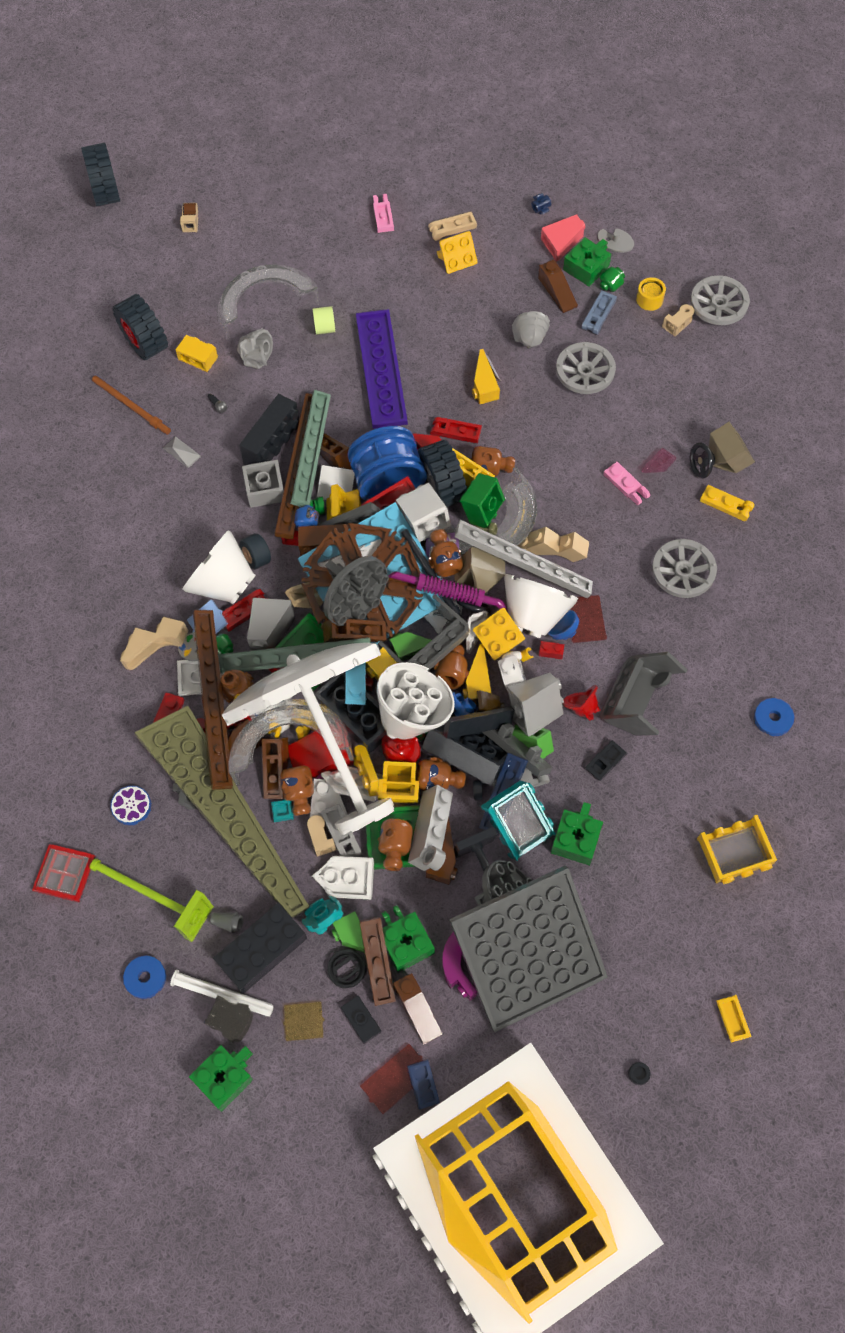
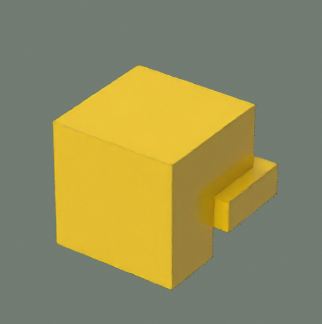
[378,761,419,803]

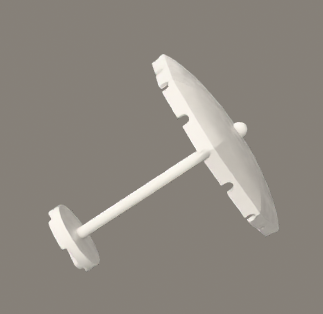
[222,643,394,836]

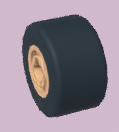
[239,533,271,570]

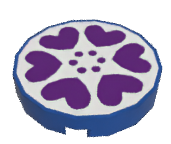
[110,786,152,825]

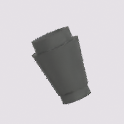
[211,912,243,933]

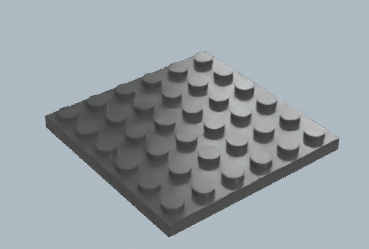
[449,865,608,1033]

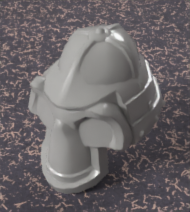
[512,311,550,349]
[237,328,273,369]

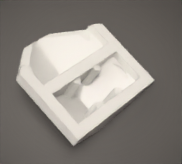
[466,611,488,654]

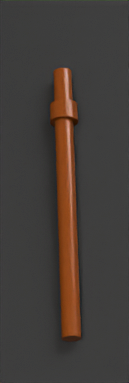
[92,375,171,435]

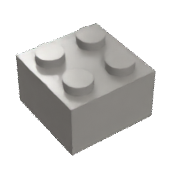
[242,460,284,508]

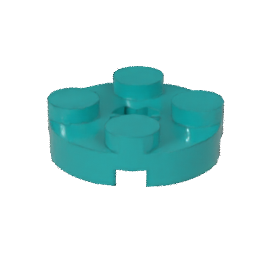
[302,896,343,935]

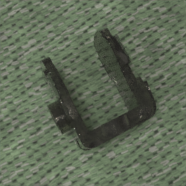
[204,995,253,1043]

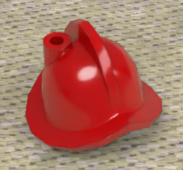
[563,685,601,721]
[382,734,421,763]

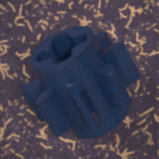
[531,193,552,215]

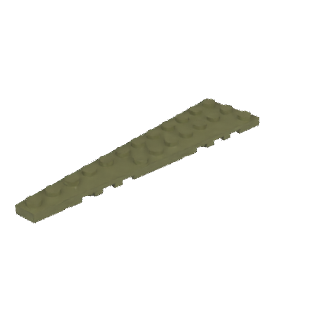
[135,706,309,918]

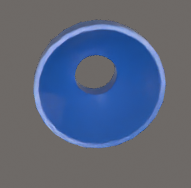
[548,610,579,640]

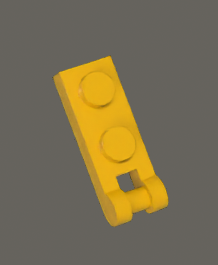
[700,485,754,521]
[354,745,379,796]

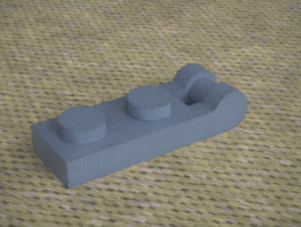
[582,290,617,335]

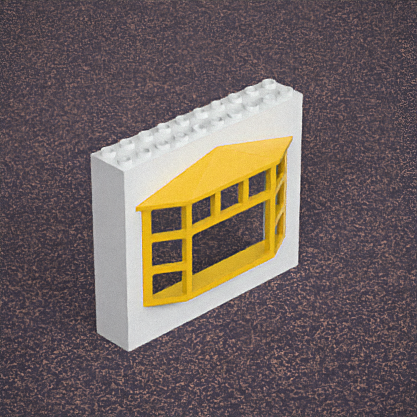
[373,1043,664,1333]

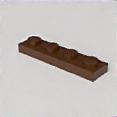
[359,917,396,1006]

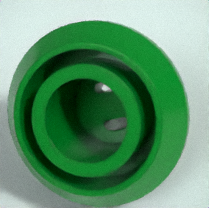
[216,634,234,655]

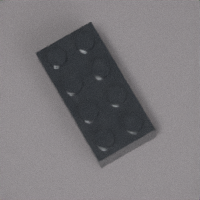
[239,393,299,465]
[314,672,387,754]
[213,902,307,994]

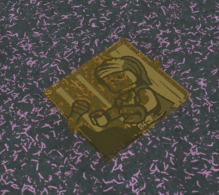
[283,1002,325,1041]

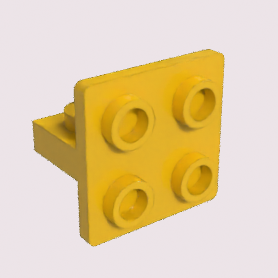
[437,231,478,274]
[326,484,361,520]
[473,608,525,660]

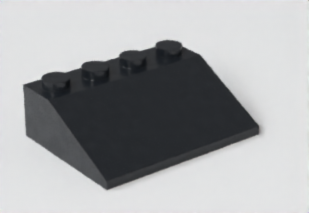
[422,710,508,785]

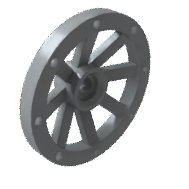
[691,276,750,325]
[556,342,616,394]
[652,539,717,598]

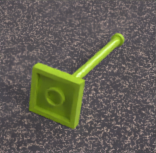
[90,858,214,942]

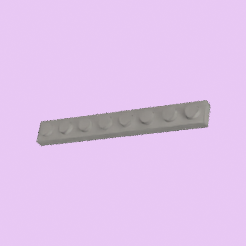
[454,520,593,598]

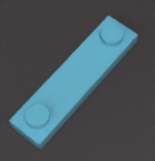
[345,663,366,705]

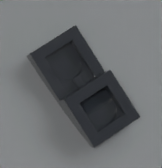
[585,740,627,781]

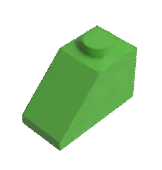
[390,632,432,661]
[512,725,554,759]
[331,912,365,953]

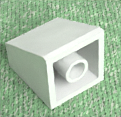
[396,483,451,542]

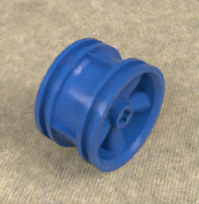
[348,426,427,501]

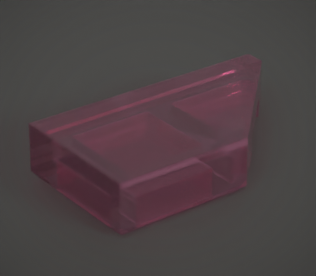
[642,448,677,473]

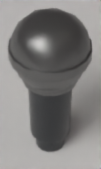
[208,393,228,413]

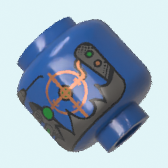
[294,505,319,530]

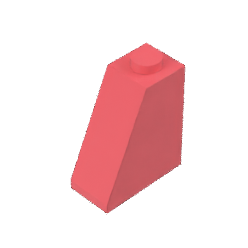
[541,214,585,262]

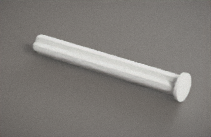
[170,969,273,1016]

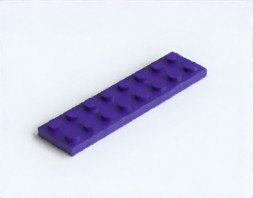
[356,309,408,429]

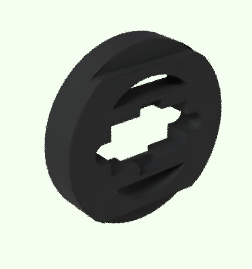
[327,949,366,988]

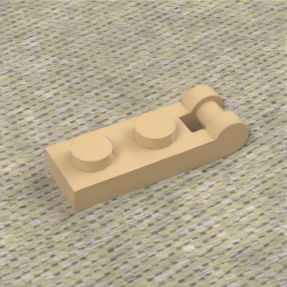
[428,212,477,241]

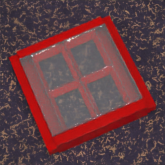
[32,844,96,902]

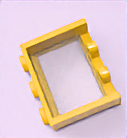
[697,815,777,885]

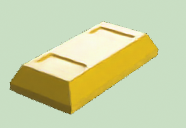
[716,995,752,1043]

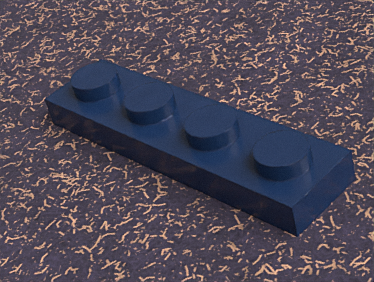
[479,753,528,836]

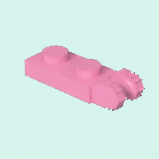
[373,194,394,233]
[603,462,650,505]

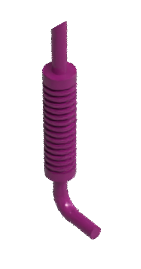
[388,571,508,612]

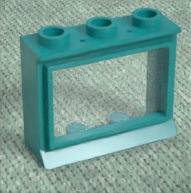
[481,780,556,861]

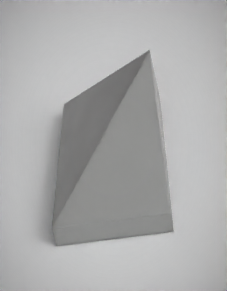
[163,436,201,468]

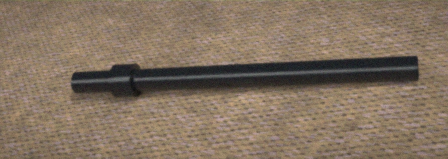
[401,529,463,619]

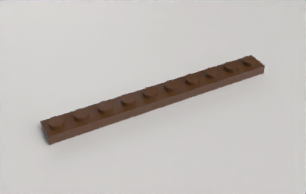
[275,393,312,539]
[193,610,233,790]

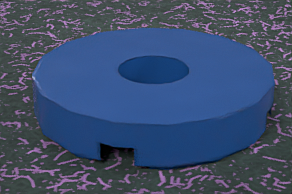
[754,698,795,736]
[123,956,166,999]

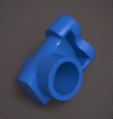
[452,692,478,716]

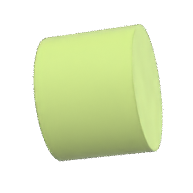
[313,306,335,335]

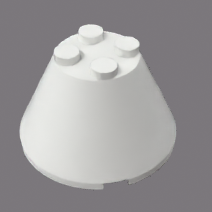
[182,530,256,604]
[504,574,578,638]
[377,662,454,739]

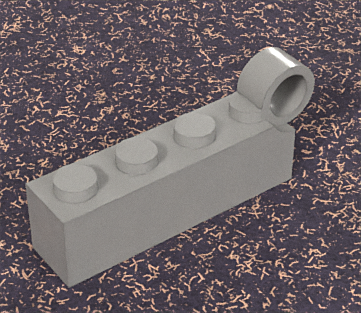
[408,785,453,871]

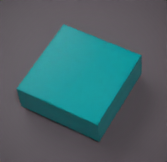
[271,800,294,823]

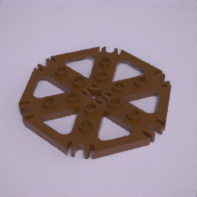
[301,523,423,643]

